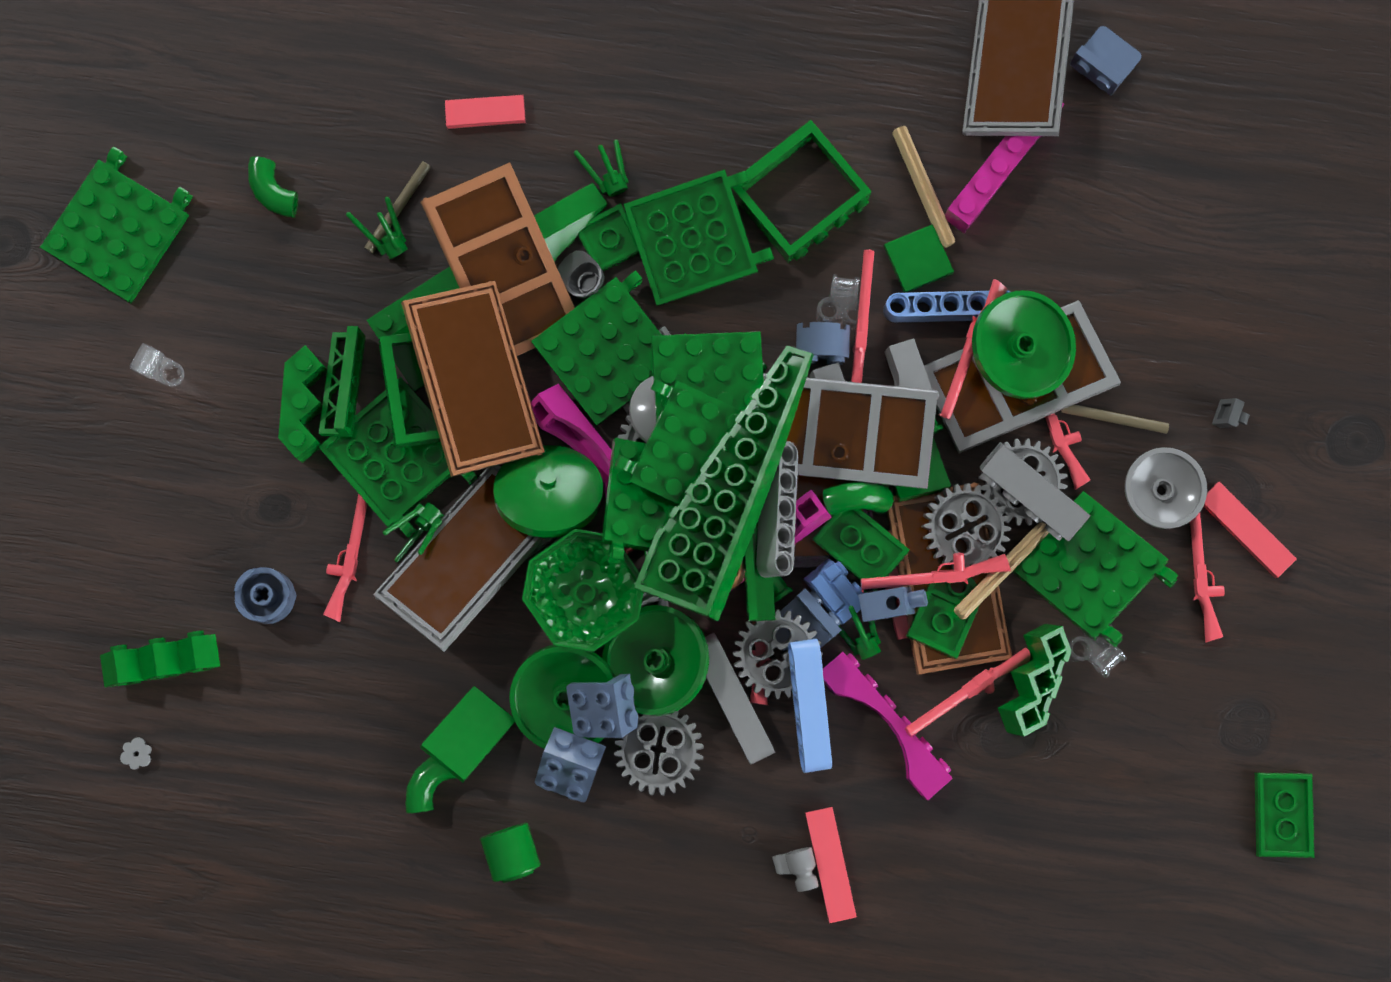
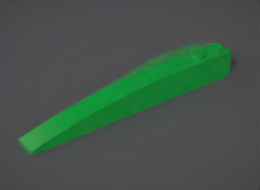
[366,183,608,392]
[634,346,813,621]

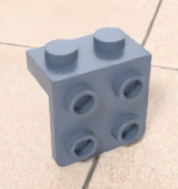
[1070,26,1142,96]
[775,588,841,651]
[566,674,638,738]
[535,727,606,802]

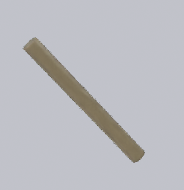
[364,161,431,254]
[1061,404,1169,434]

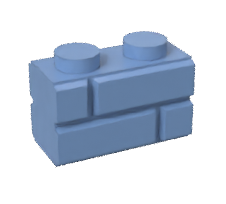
[804,559,864,624]

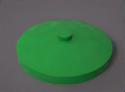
[972,290,1076,399]
[493,445,603,538]
[602,605,709,716]
[510,645,616,749]

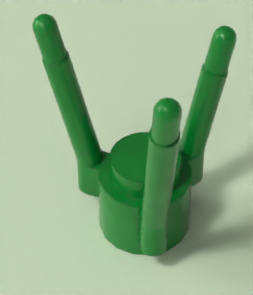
[574,140,629,197]
[346,197,408,259]
[383,503,443,562]
[839,591,881,660]

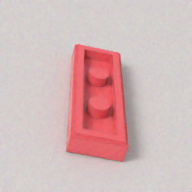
[445,95,526,129]

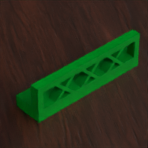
[319,326,366,437]
[744,522,775,622]

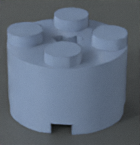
[796,322,850,365]
[234,567,297,624]

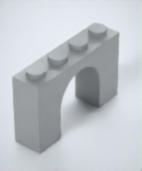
[809,338,932,390]

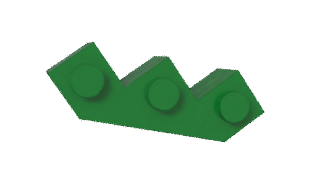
[278,345,327,463]
[998,624,1072,737]
[100,631,220,688]

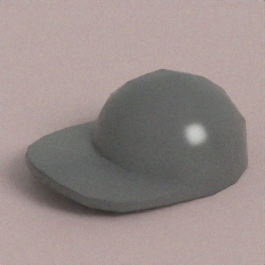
[558,251,605,299]

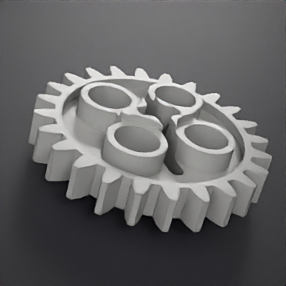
[978,438,1068,526]
[921,483,1011,569]
[732,609,823,699]
[614,710,704,796]

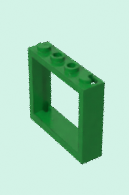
[731,120,872,263]
[379,333,441,448]

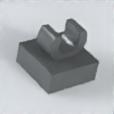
[1212,398,1250,428]

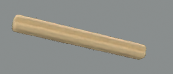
[893,126,955,248]
[954,522,1049,620]

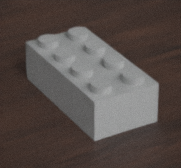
[980,442,1090,541]

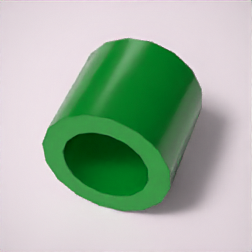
[479,822,541,883]

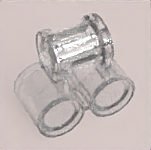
[815,274,860,330]
[129,343,184,387]
[1068,624,1127,678]

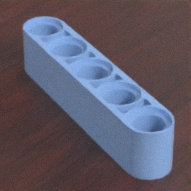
[883,291,1010,323]
[788,638,832,773]

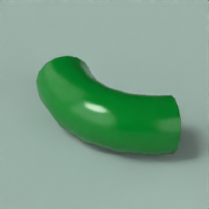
[248,156,298,218]
[823,482,894,515]
[405,757,456,813]

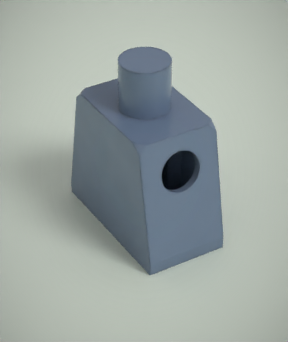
[858,587,928,622]

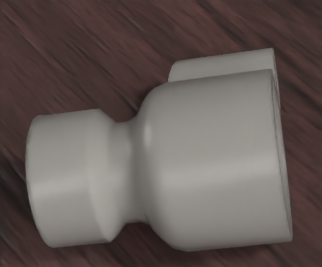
[772,847,819,892]

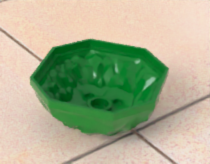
[522,529,644,652]

